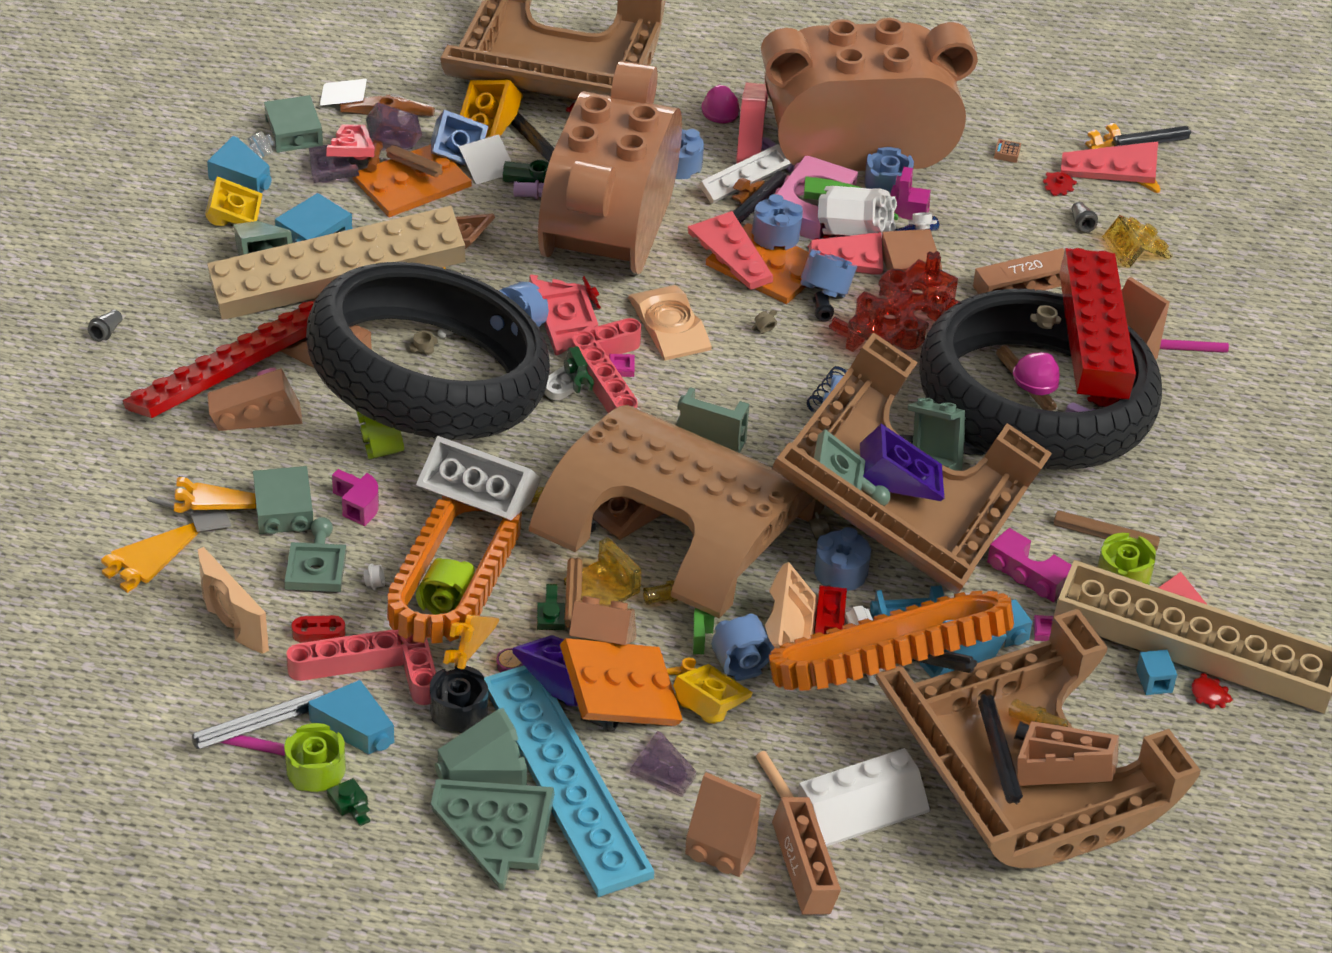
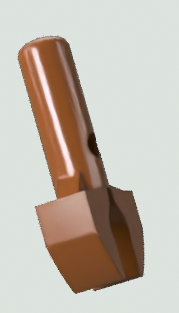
[732,178,765,204]

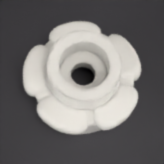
[364,564,385,591]

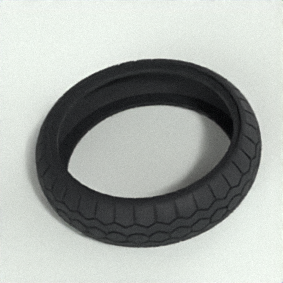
[306,262,550,440]
[919,289,1162,470]

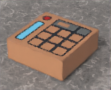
[994,139,1021,163]

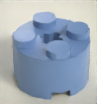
[676,129,704,180]
[864,147,914,194]
[752,195,803,250]
[801,249,857,297]
[490,282,549,336]
[814,527,871,591]
[711,613,775,681]

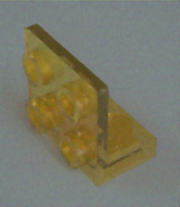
[1102,215,1173,268]
[564,537,641,605]

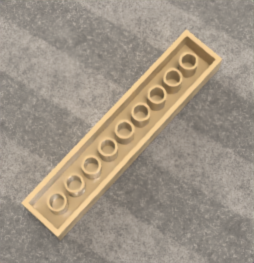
[207,206,465,320]
[1054,560,1332,714]

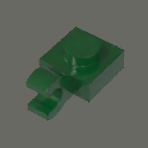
[564,346,594,393]
[537,584,565,630]
[327,778,370,826]

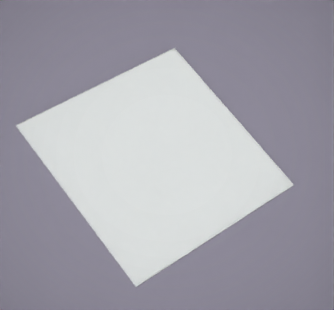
[320,79,367,106]
[459,135,511,185]

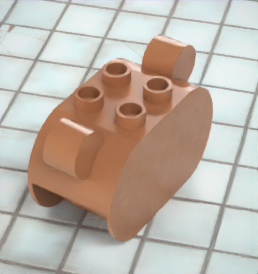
[761,18,978,171]
[538,61,682,274]

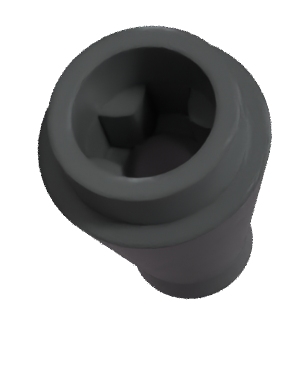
[1071,202,1098,232]
[88,309,123,341]

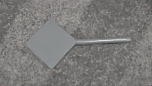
[147,496,231,532]

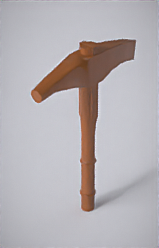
[340,94,435,172]

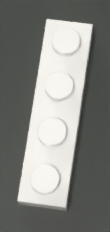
[699,144,791,204]

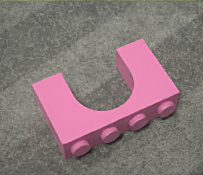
[775,156,858,240]

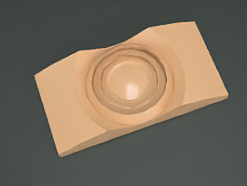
[628,285,712,361]
[198,547,269,654]
[765,562,818,648]

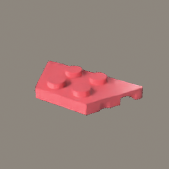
[529,275,598,356]

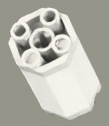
[818,186,897,237]

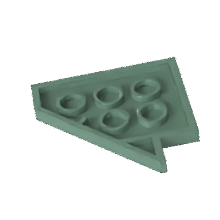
[431,779,555,890]

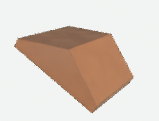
[455,213,495,249]

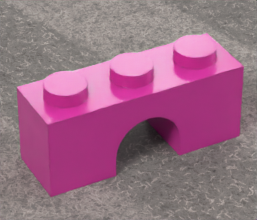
[987,528,1072,603]

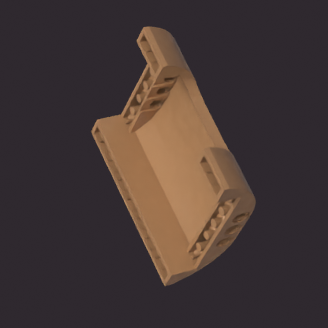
[441,0,666,100]
[772,333,1052,594]
[529,405,824,619]
[875,609,1201,868]

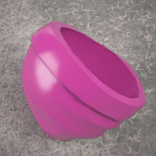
[701,85,740,124]
[1013,352,1060,395]

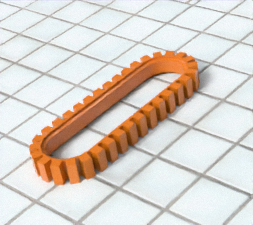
[387,496,522,644]
[769,591,1014,691]

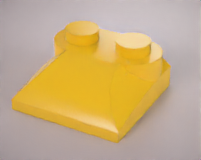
[205,176,263,226]
[673,664,753,724]

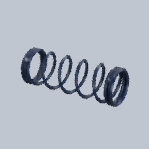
[806,366,847,412]

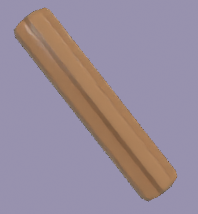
[386,145,443,177]
[565,558,583,628]

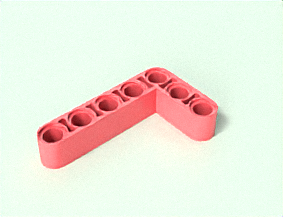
[736,82,768,164]
[572,318,641,413]
[287,629,436,705]

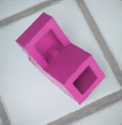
[890,167,931,220]
[332,469,379,526]

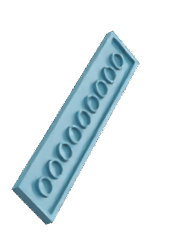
[484,666,654,897]

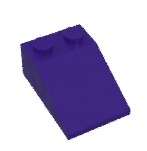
[860,424,945,501]
[512,635,578,706]

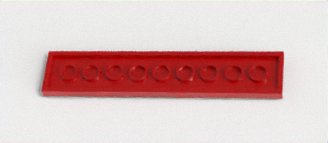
[122,295,319,418]

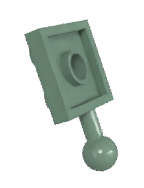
[814,429,890,506]
[285,517,347,592]

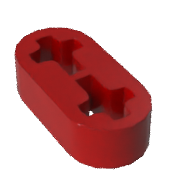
[291,615,346,643]

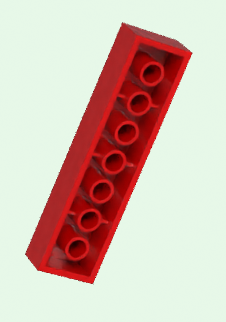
[1059,248,1136,399]

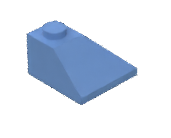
[431,110,488,166]

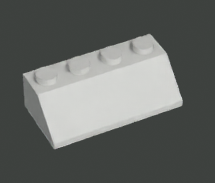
[416,436,541,520]
[798,748,930,847]

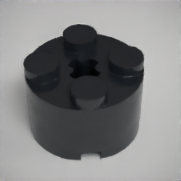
[430,665,488,733]

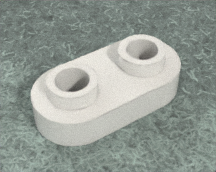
[544,366,588,400]

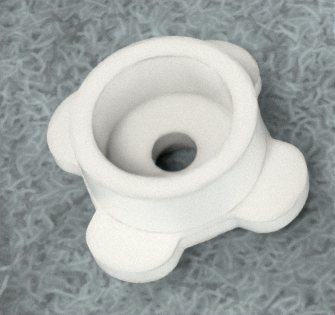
[908,212,937,229]

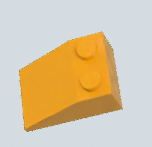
[460,80,523,138]

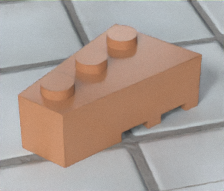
[207,368,302,431]
[1017,721,1119,786]

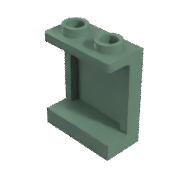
[264,95,323,153]
[676,387,750,453]
[908,398,966,471]
[253,466,313,534]

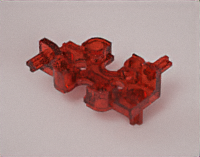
[829,251,960,352]

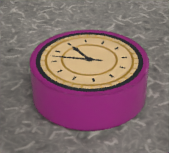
[497,648,524,673]

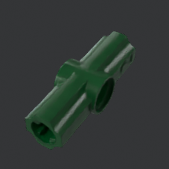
[502,160,549,183]

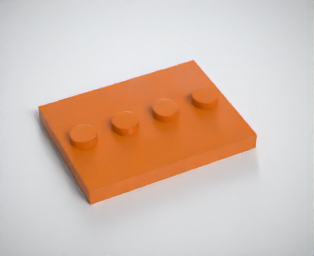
[352,144,472,217]
[706,223,809,305]
[560,638,683,726]

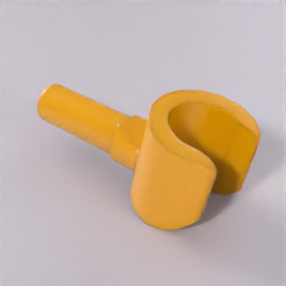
[666,658,696,675]

